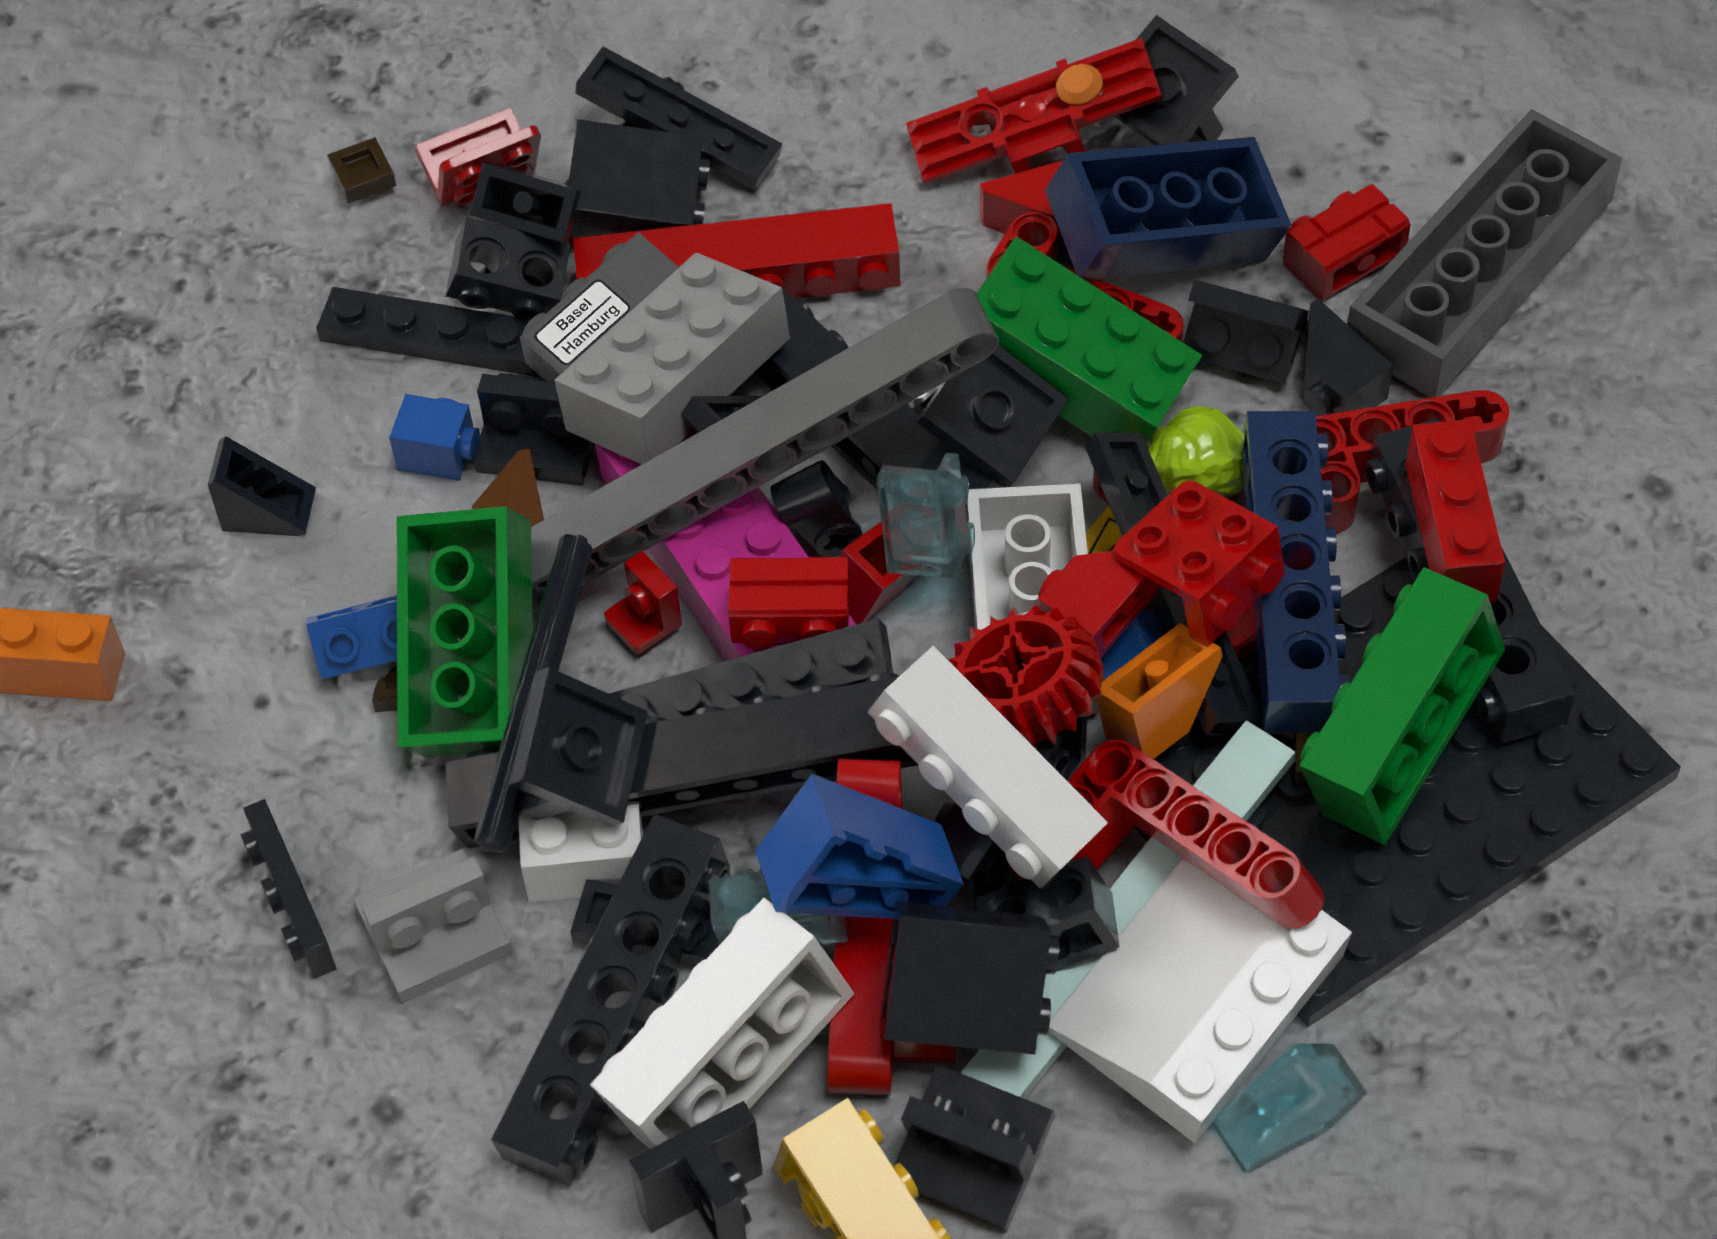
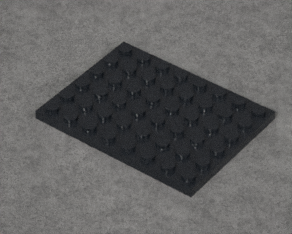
[1085,556,1681,1027]

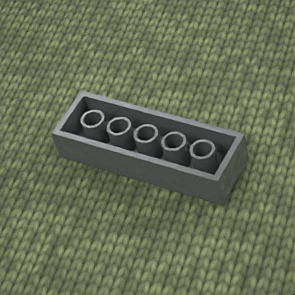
[1347,109,1622,398]

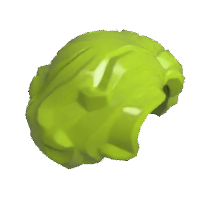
[1148,406,1244,499]

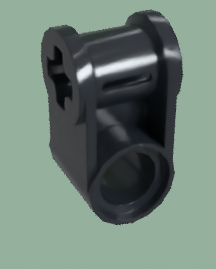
[770,460,863,557]

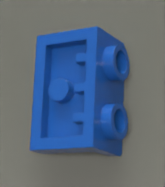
[306,595,397,679]

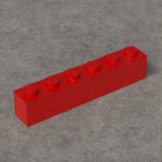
[573,203,900,298]

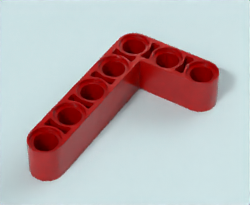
[1007,740,1324,928]
[827,759,903,1095]

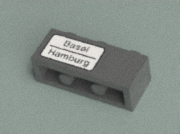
[520,232,679,382]

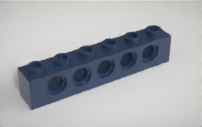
[1241,411,1350,733]

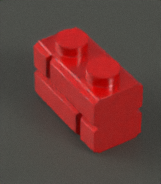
[1283,184,1411,301]
[728,557,850,649]

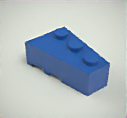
[755,774,963,919]

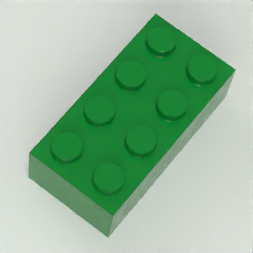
[976,236,1202,444]
[396,506,532,757]
[1299,567,1505,845]

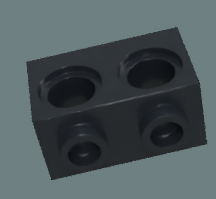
[445,217,571,320]
[976,856,1120,970]

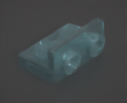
[876,453,975,578]

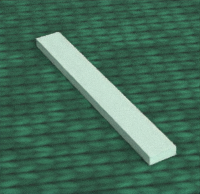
[961,720,1295,1099]

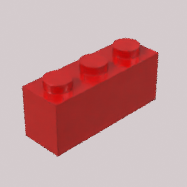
[1406,419,1505,603]

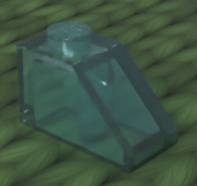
[1211,1043,1368,1173]

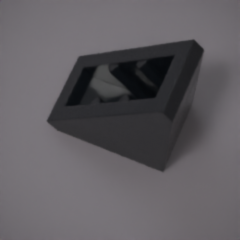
[208,436,316,536]

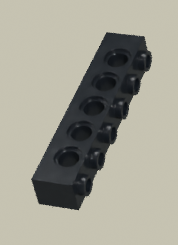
[1365,419,1575,743]
[491,814,730,1187]

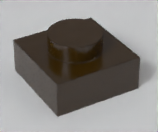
[327,137,397,204]

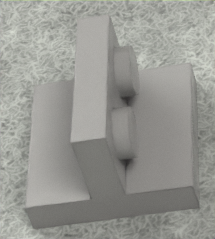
[352,849,513,1004]

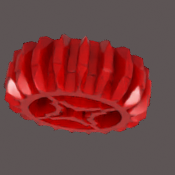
[948,605,1105,748]

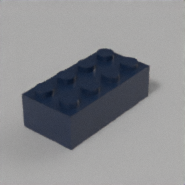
[1044,137,1292,280]

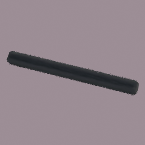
[474,534,592,853]

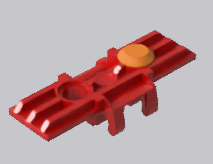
[906,38,1163,184]

